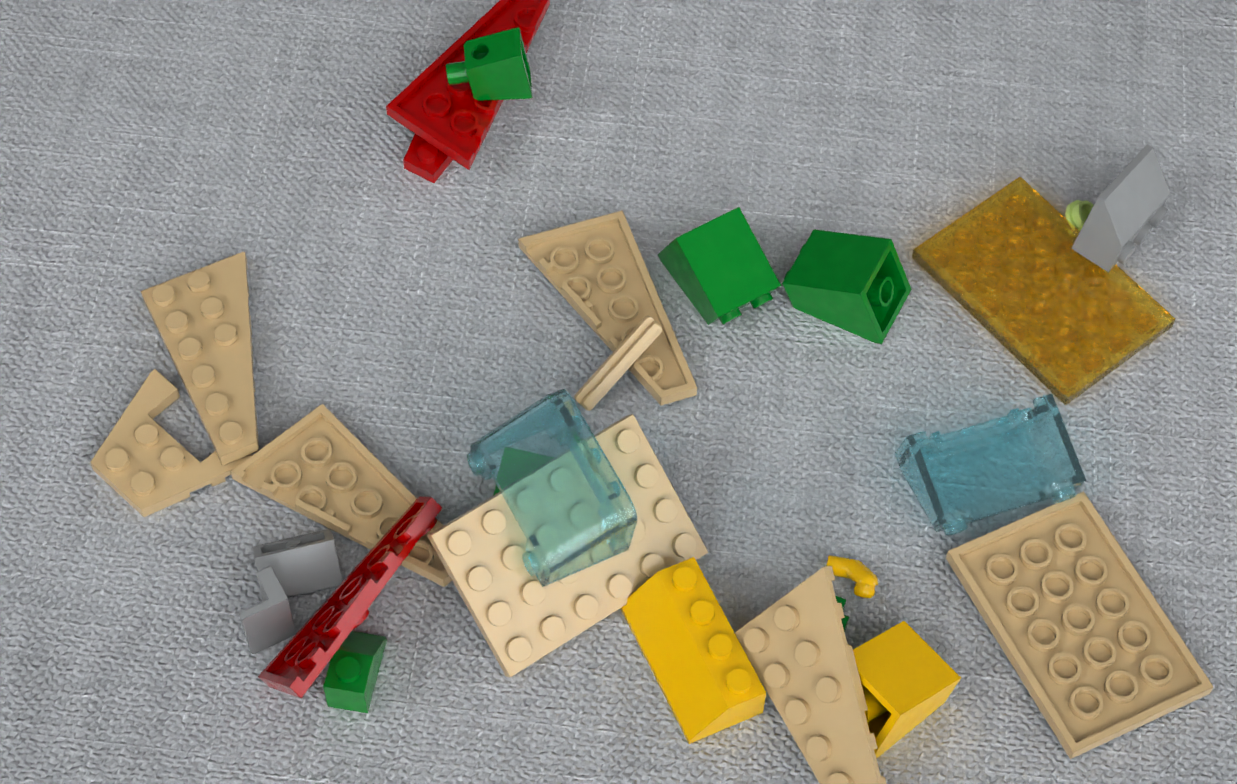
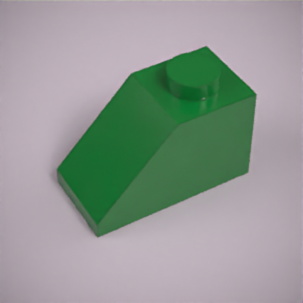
[323,631,387,714]

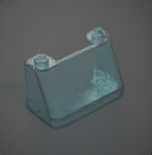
[467,389,637,587]
[895,394,1086,536]

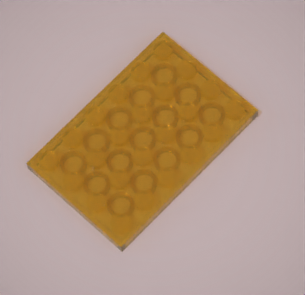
[912,177,1175,406]

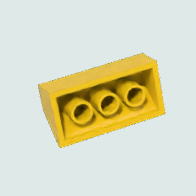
[620,557,766,744]

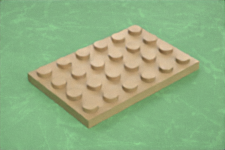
[427,414,709,677]
[946,491,1214,759]

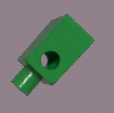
[446,28,533,101]

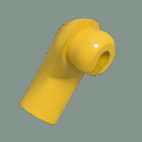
[826,555,878,598]

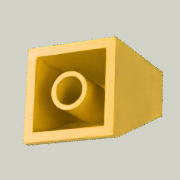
[853,621,961,759]

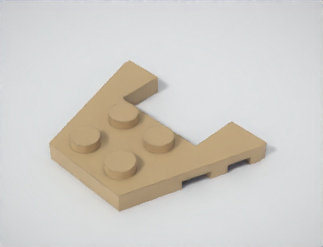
[90,369,252,517]

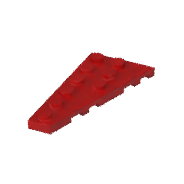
[386,0,550,170]
[258,496,442,699]

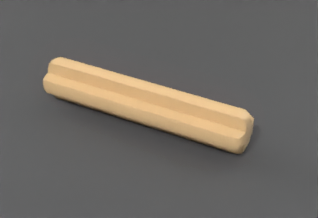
[574,316,662,411]

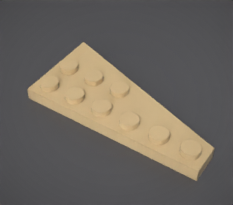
[518,210,697,406]
[141,251,259,465]
[231,404,452,587]
[735,566,887,784]

